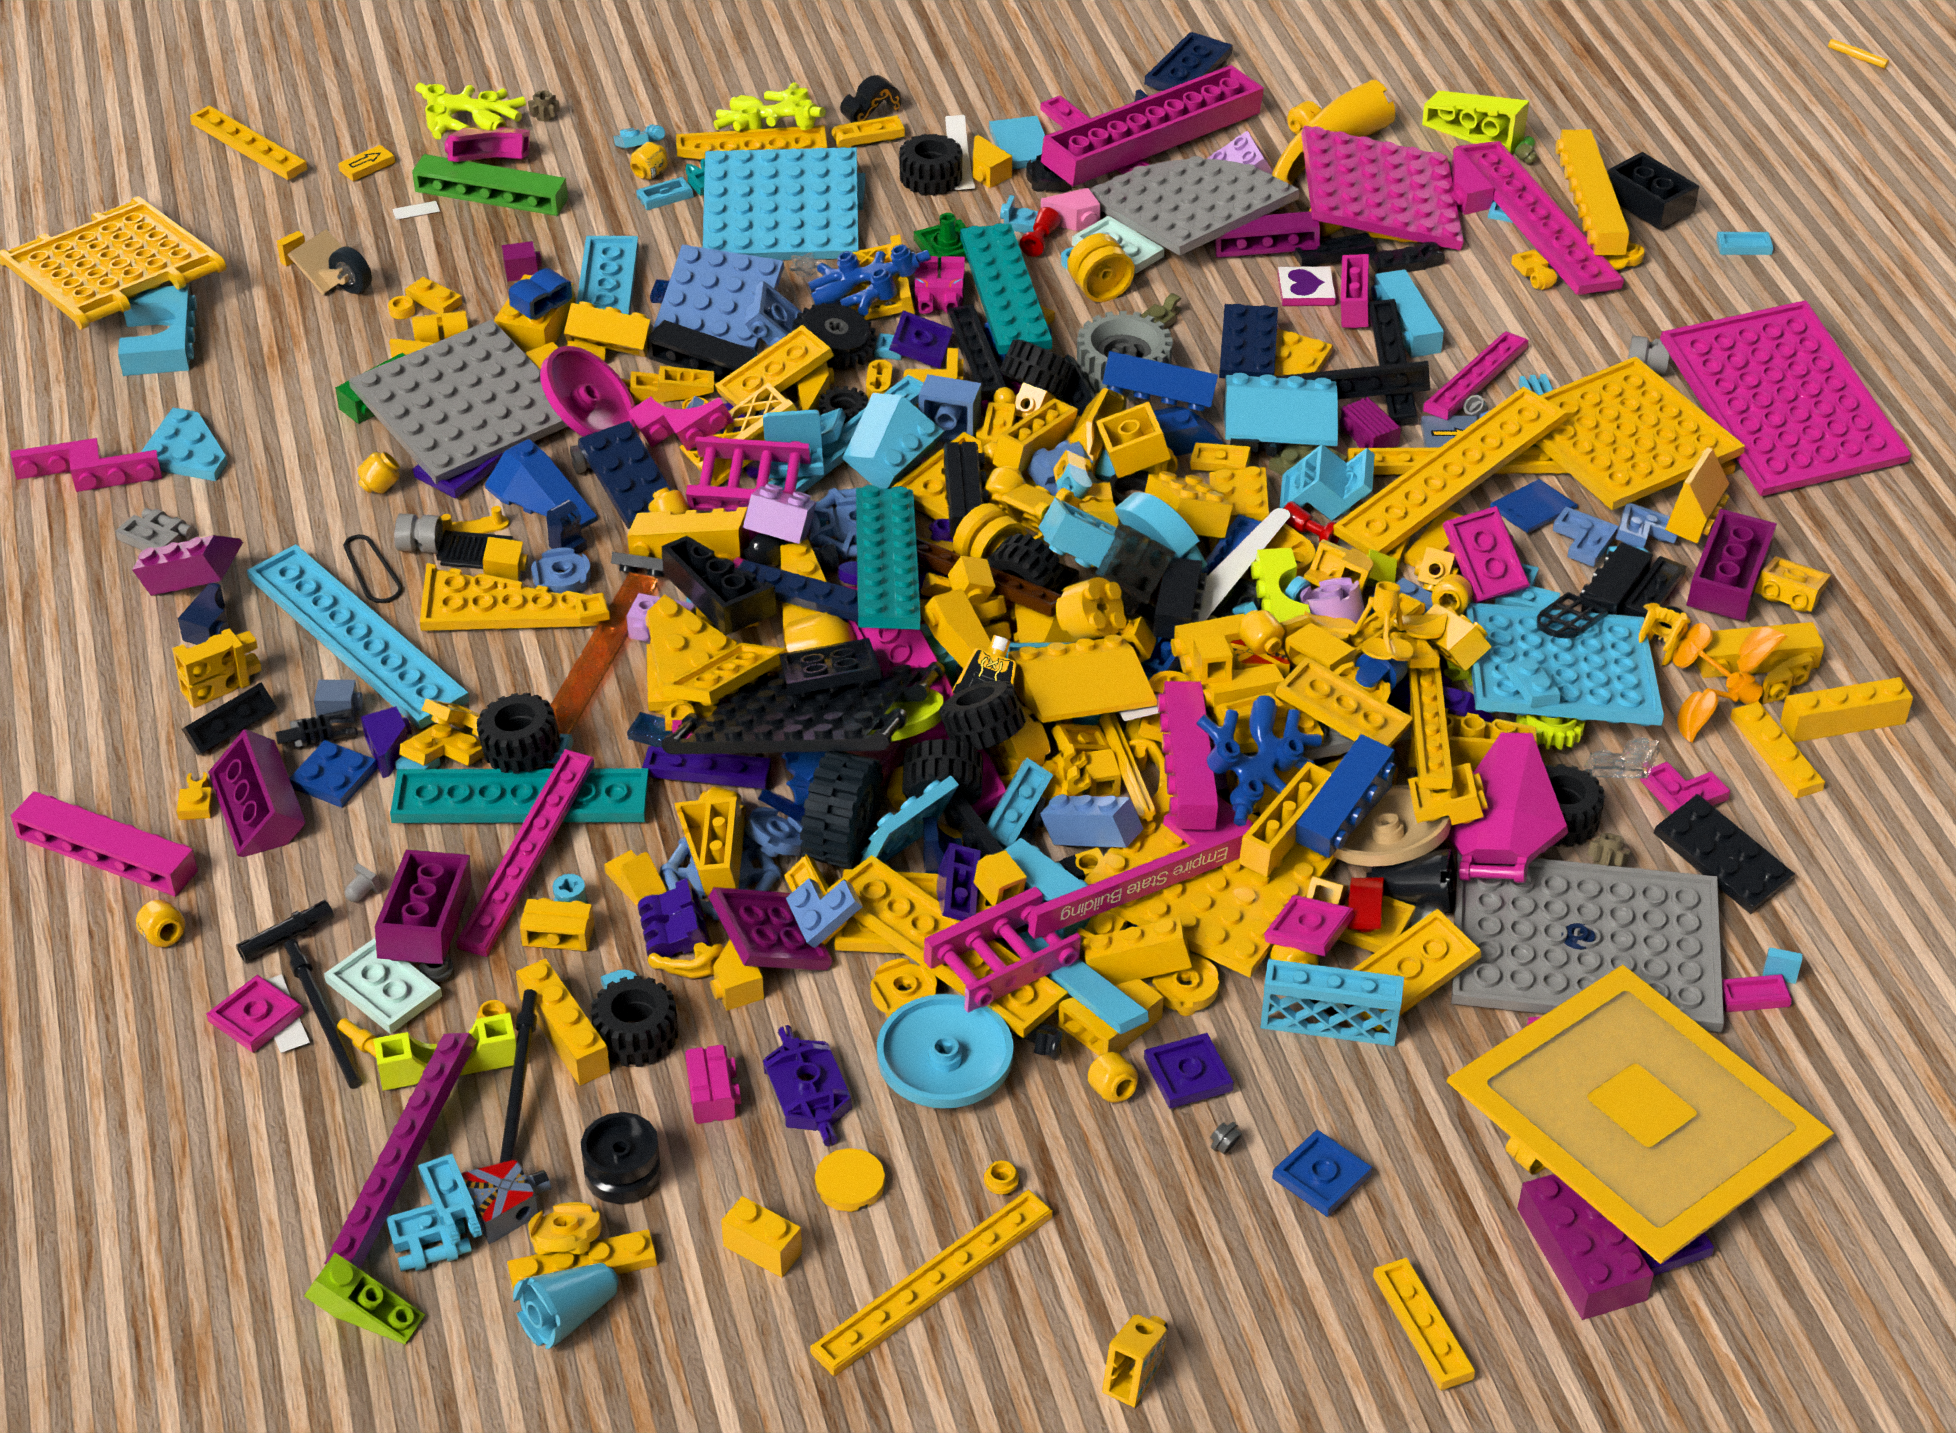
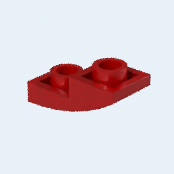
[1348,877,1384,932]

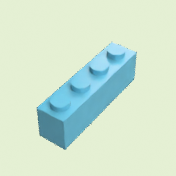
[1371,269,1444,358]

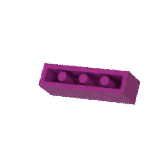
[1214,211,1320,258]

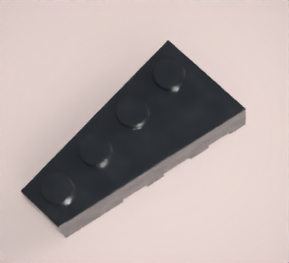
[661,536,776,636]

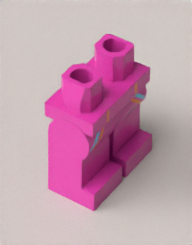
[914,256,965,314]

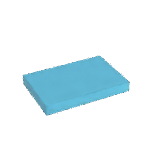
[989,116,1045,169]

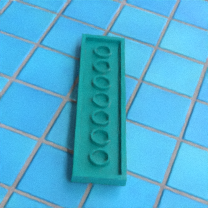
[960,223,1052,354]
[390,768,649,823]

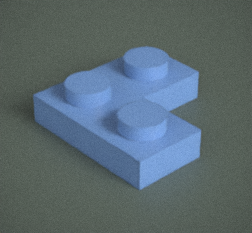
[1616,503,1678,548]
[1553,507,1619,567]
[786,878,863,948]

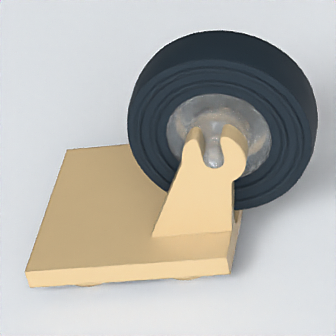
[288,229,372,295]

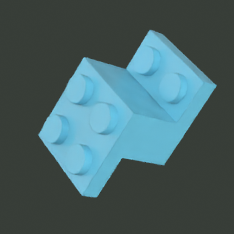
[1279,444,1375,521]

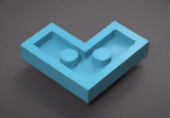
[1495,563,1561,610]

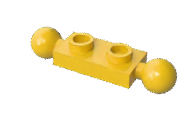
[981,387,1016,464]

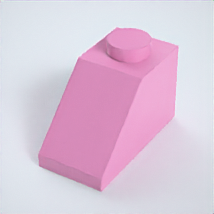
[1041,188,1100,231]

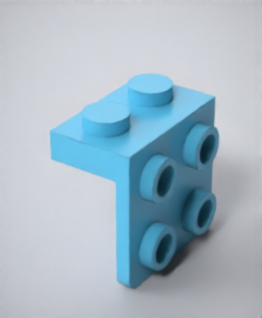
[763,410,824,479]

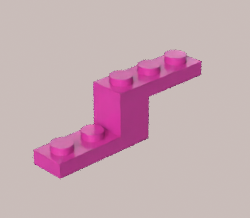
[10,438,162,492]

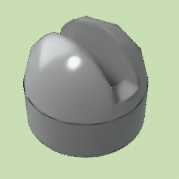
[1463,395,1488,419]

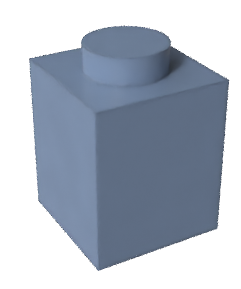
[314,680,363,723]

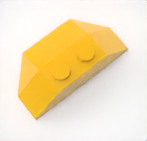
[1066,388,1127,476]

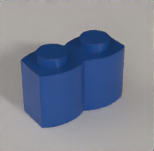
[508,268,572,319]

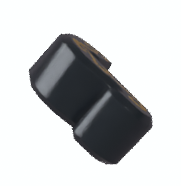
[840,75,902,123]

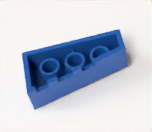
[1102,351,1218,412]
[1295,734,1396,858]

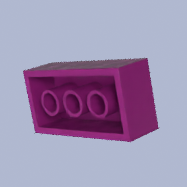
[1686,509,1777,621]
[375,849,472,964]
[1517,1174,1654,1320]

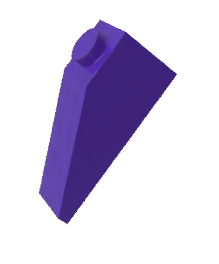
[936,843,981,921]

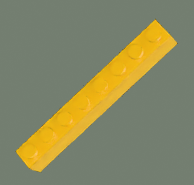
[1555,129,1629,255]

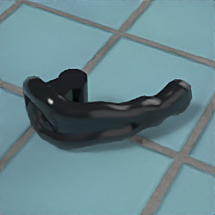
[1009,1023,1065,1061]

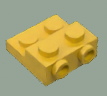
[1755,556,1831,612]
[1408,763,1488,825]

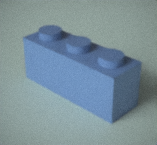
[1040,794,1144,848]

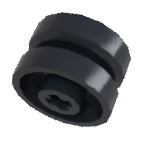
[580,1112,661,1204]

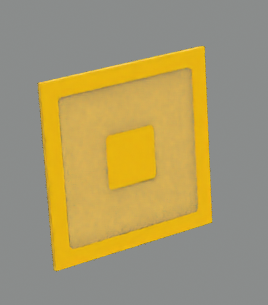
[1446,964,1834,1264]

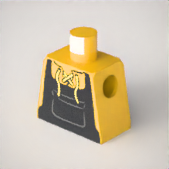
[952,635,1017,694]

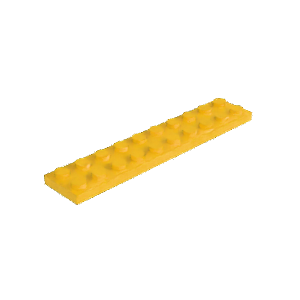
[1333,386,1567,555]

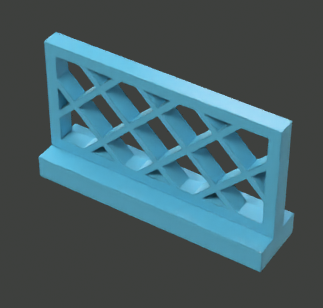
[1260,959,1404,1046]

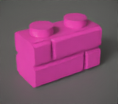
[685,1045,741,1124]

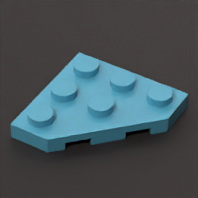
[141,408,227,481]

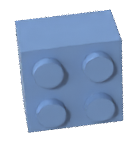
[919,374,981,443]

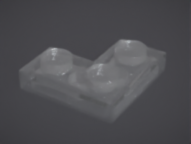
[1584,737,1660,778]

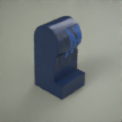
[547,500,587,555]

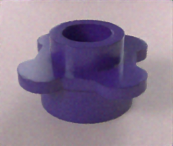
[928,518,953,542]

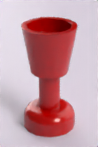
[1019,207,1061,257]
[1283,501,1340,544]

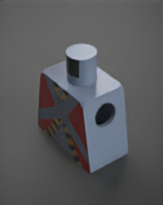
[461,1160,551,1244]

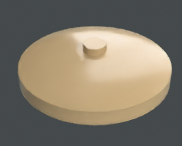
[1333,785,1452,866]

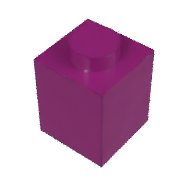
[502,241,542,282]

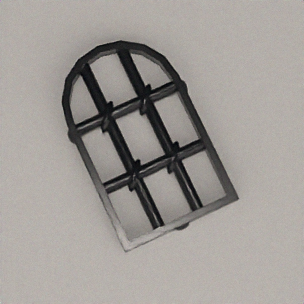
[1536,592,1609,638]

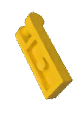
[831,115,905,148]

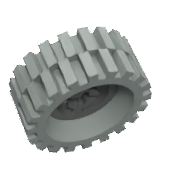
[1076,311,1173,401]

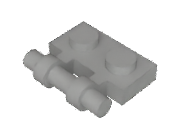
[115,508,194,551]

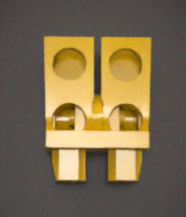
[172,628,262,708]

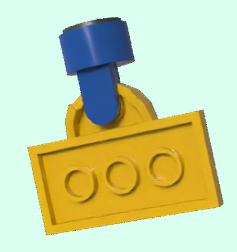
[1275,653,1413,748]

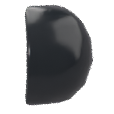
[743,533,786,568]

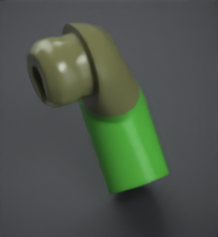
[1515,136,1537,164]

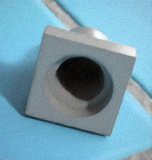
[345,863,383,902]

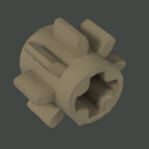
[528,90,560,122]
[1587,833,1630,867]

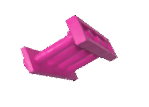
[686,436,812,512]
[924,886,1081,1013]

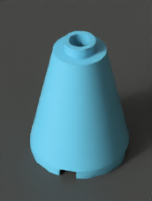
[513,1263,619,1349]

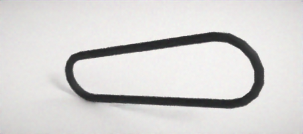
[343,534,403,603]

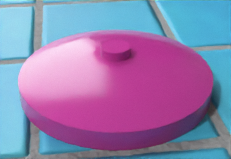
[540,346,636,437]

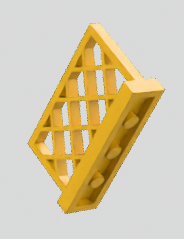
[847,234,915,320]
[679,382,797,487]

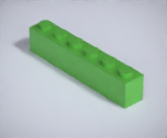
[412,154,568,216]

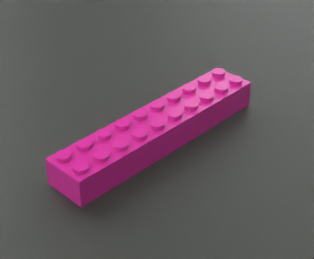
[1041,65,1264,186]

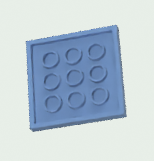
[652,244,784,350]

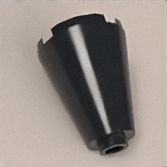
[1366,849,1456,914]

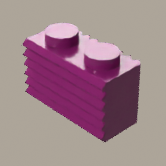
[1339,397,1401,448]

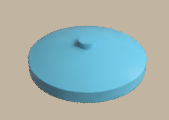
[877,994,1013,1109]

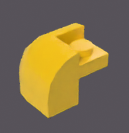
[1303,539,1373,595]
[784,612,857,652]

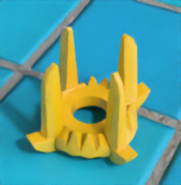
[1639,603,1691,666]

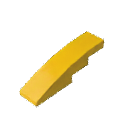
[622,365,714,404]

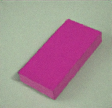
[1722,974,1792,1013]

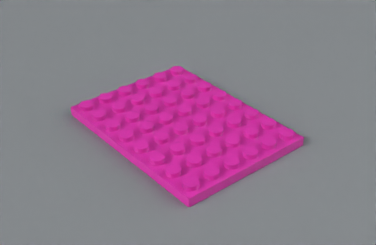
[1660,300,1912,496]

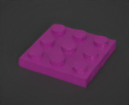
[709,887,833,970]

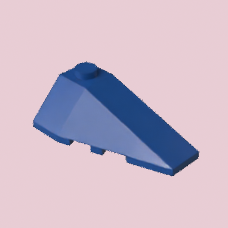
[485,439,598,529]

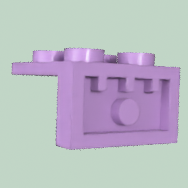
[1207,131,1273,174]

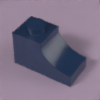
[177,583,229,645]
[923,817,963,874]

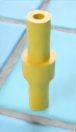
[337,1018,377,1058]

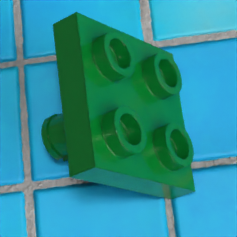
[913,213,967,267]

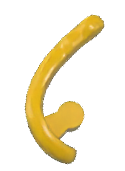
[1128,738,1168,790]
[647,942,724,979]

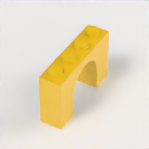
[1171,613,1284,719]

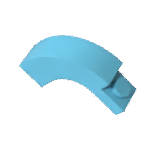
[1114,492,1208,569]

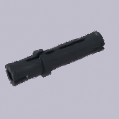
[236,899,334,963]

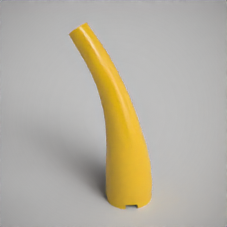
[1271,80,1395,209]

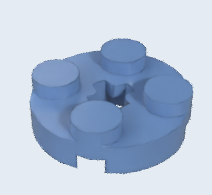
[531,548,591,594]
[744,807,803,857]

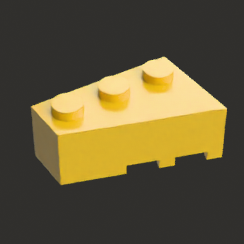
[674,796,745,897]

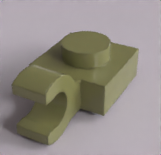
[1141,293,1181,329]

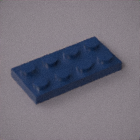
[1144,32,1233,91]
[1219,304,1278,379]
[578,421,671,529]

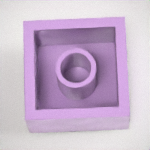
[743,484,817,544]

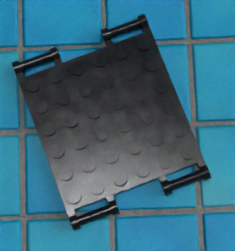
[662,661,945,754]

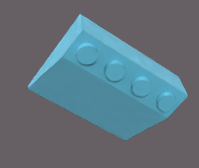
[1223,373,1338,446]

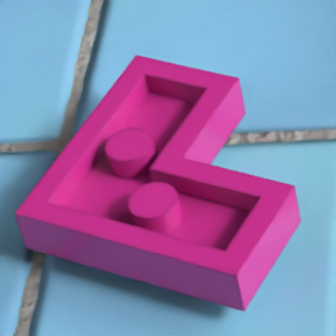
[1640,762,1730,814]

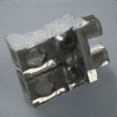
[1093,524,1176,616]

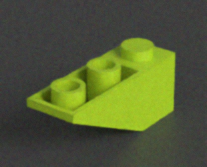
[304,1252,425,1344]

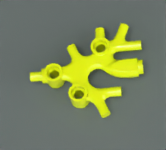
[415,82,526,139]
[713,82,826,131]

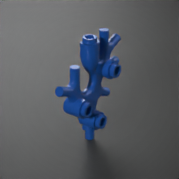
[808,244,931,316]
[1196,695,1322,826]

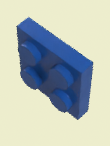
[289,740,378,808]
[1272,1129,1372,1217]

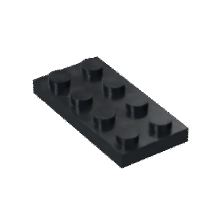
[1654,794,1795,914]

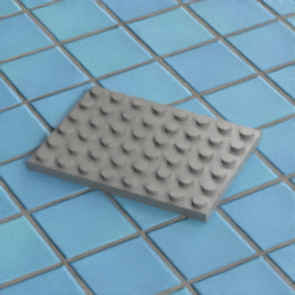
[1451,852,1724,1032]

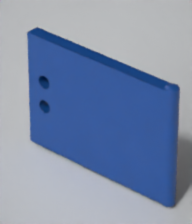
[1490,479,1578,533]

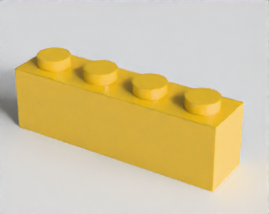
[993,398,1078,472]
[1695,622,1825,678]
[1780,677,1913,743]
[1239,762,1332,877]
[515,958,610,1086]

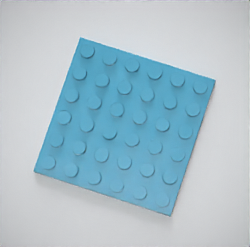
[703,147,859,260]
[1464,602,1664,726]

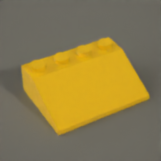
[1008,635,1157,723]

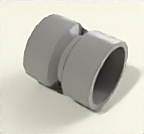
[1628,335,1669,375]
[394,513,443,553]

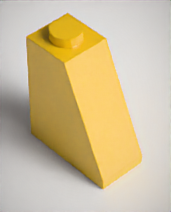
[1058,978,1164,1056]

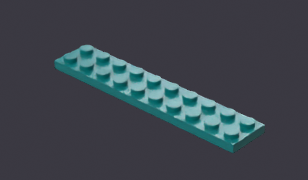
[856,485,921,630]

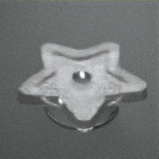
[790,253,822,277]

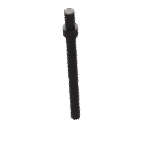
[284,939,362,1089]
[499,989,537,1163]

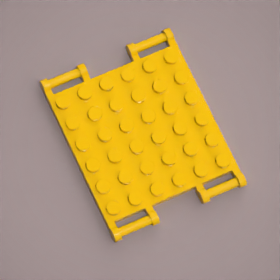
[0,196,227,330]

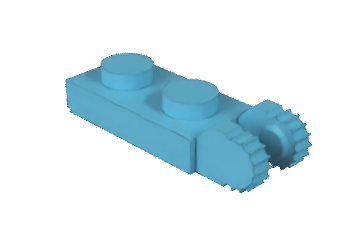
[418,1154,482,1246]

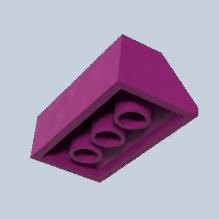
[208,729,306,857]

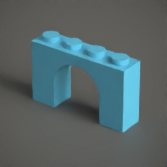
[118,285,197,376]

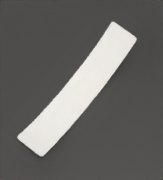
[945,115,975,190]

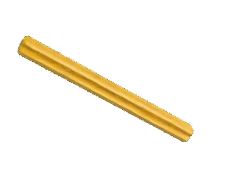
[1099,713,1157,822]

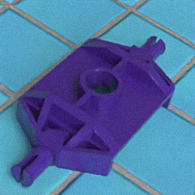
[763,1025,852,1146]

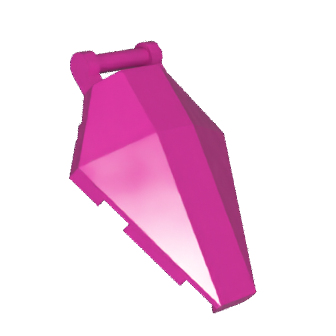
[1447,733,1568,883]

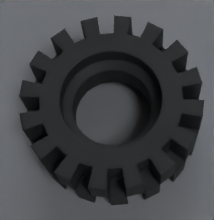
[819,386,868,425]

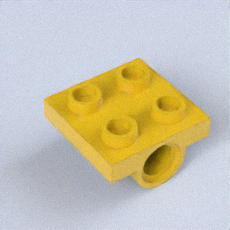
[412,311,468,343]

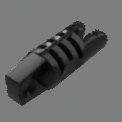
[275,708,358,748]

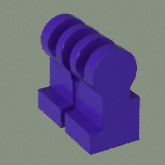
[638,878,710,958]

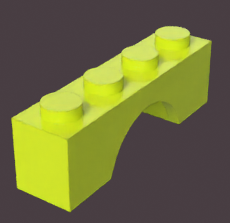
[1251,548,1311,623]
[373,1013,516,1091]

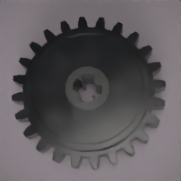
[792,303,877,370]

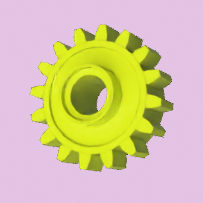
[1515,714,1585,750]

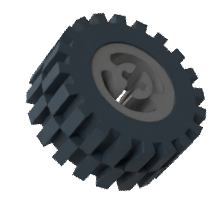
[800,751,883,869]

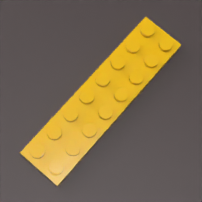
[827,855,1068,1038]

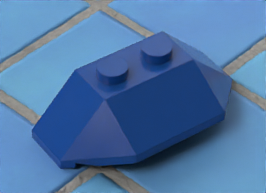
[1153,406,1223,456]

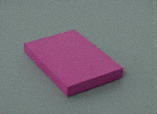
[1442,506,1530,603]

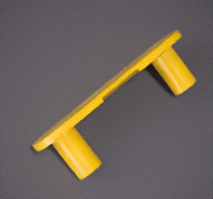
[441,506,509,534]

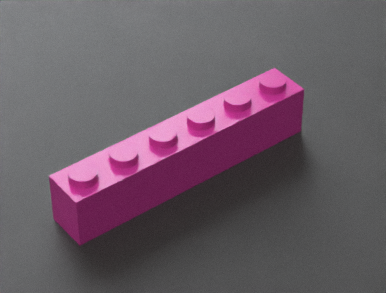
[1157,681,1218,830]
[11,791,198,897]

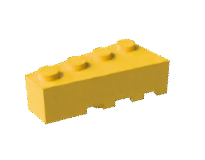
[780,540,840,652]

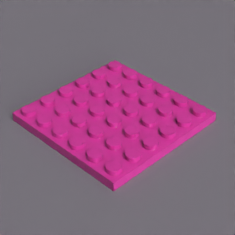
[1301,125,1464,250]

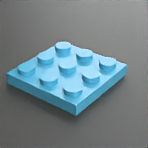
[859,775,959,864]

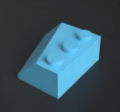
[842,393,944,489]

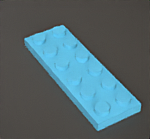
[576,236,639,315]

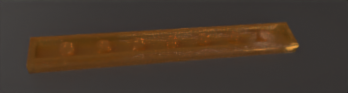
[550,572,657,735]

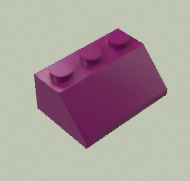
[132,535,243,596]

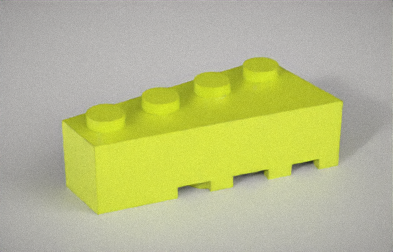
[1422,90,1530,154]

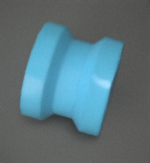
[552,874,587,904]

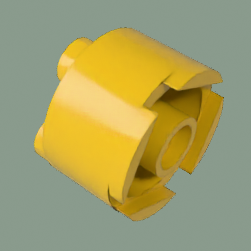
[1056,577,1126,643]
[988,707,1050,775]

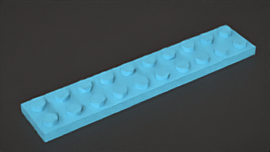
[247,544,470,730]

